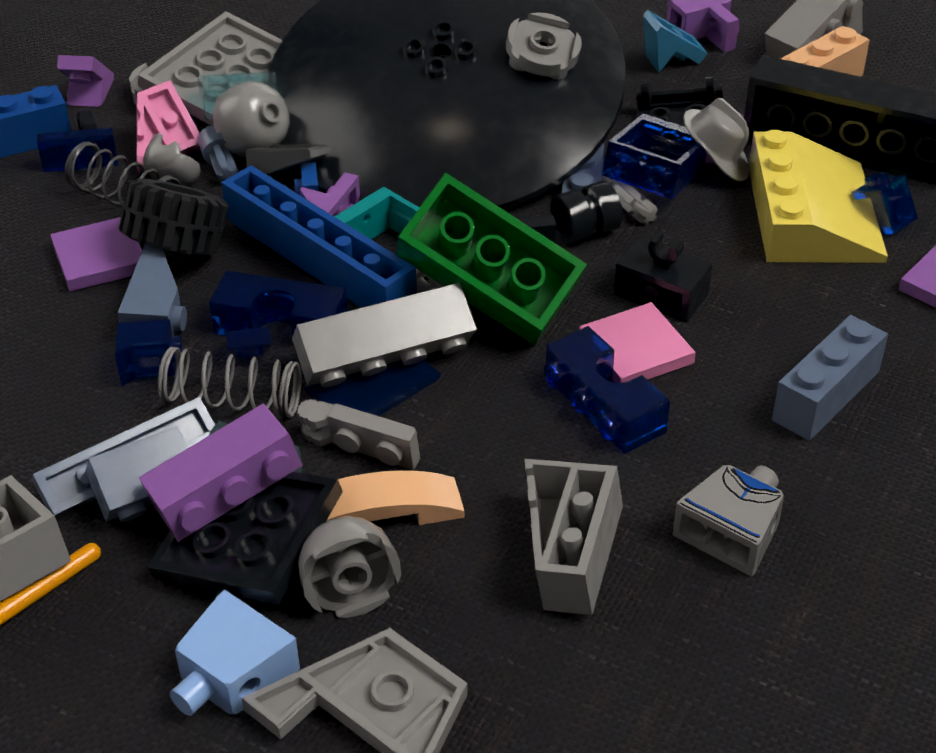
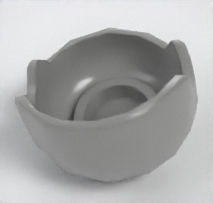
[143,133,201,187]

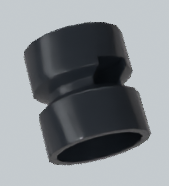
[550,180,623,244]

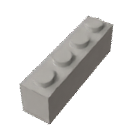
[292,283,477,388]

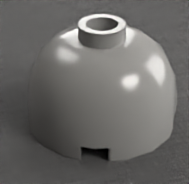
[213,81,290,157]
[298,516,401,618]

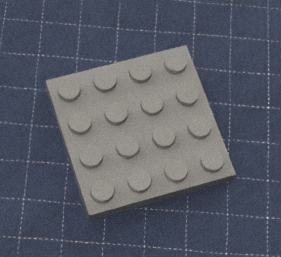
[138,11,282,125]

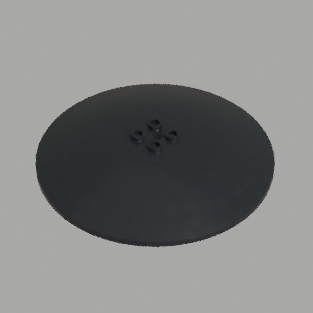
[266,0,625,210]

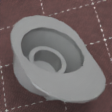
[683,98,750,182]

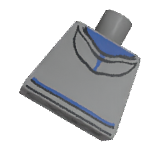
[673,465,784,577]

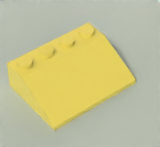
[749,130,888,263]

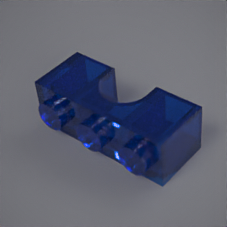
[209,271,347,340]
[544,326,670,454]

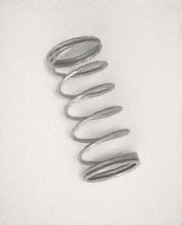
[158,347,302,418]

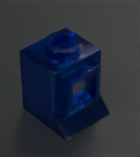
[115,319,182,386]

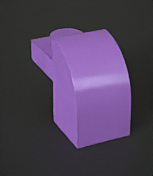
[666,0,739,52]

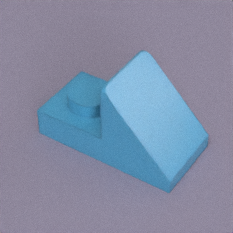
[643,10,708,72]

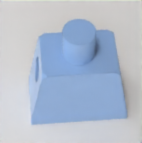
[170,590,300,716]

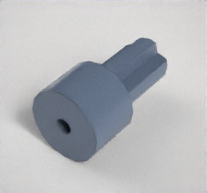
[197,125,238,180]

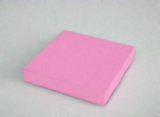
[578,302,696,389]

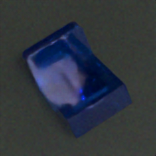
[853,172,918,234]

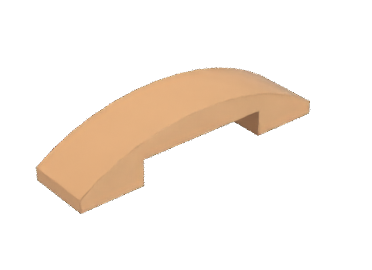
[326,471,465,525]

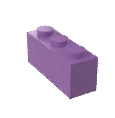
[138,403,303,542]

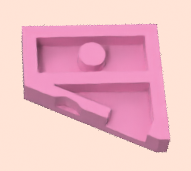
[136,80,200,173]

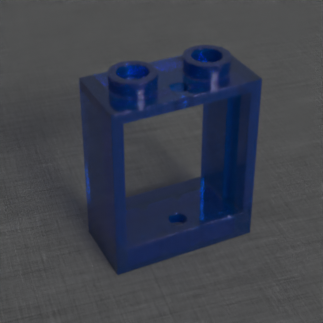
[602,113,707,200]

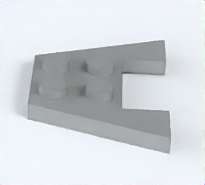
[242,628,467,753]

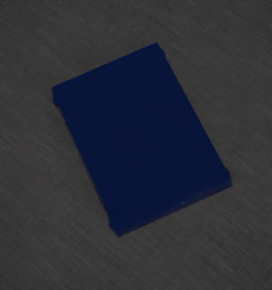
[304,360,440,416]

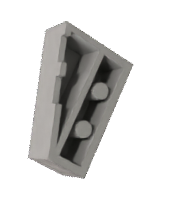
[764,0,863,59]
[524,459,623,615]

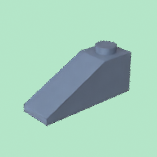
[118,244,187,347]

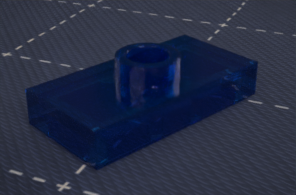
[37,128,119,172]

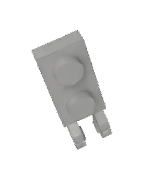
[296,399,420,470]

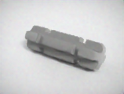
[601,171,657,225]

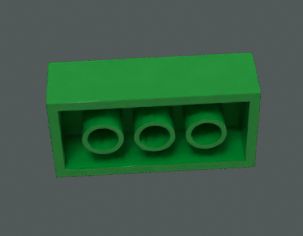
[396,173,587,346]

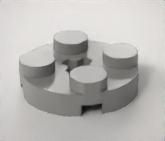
[506,13,582,80]

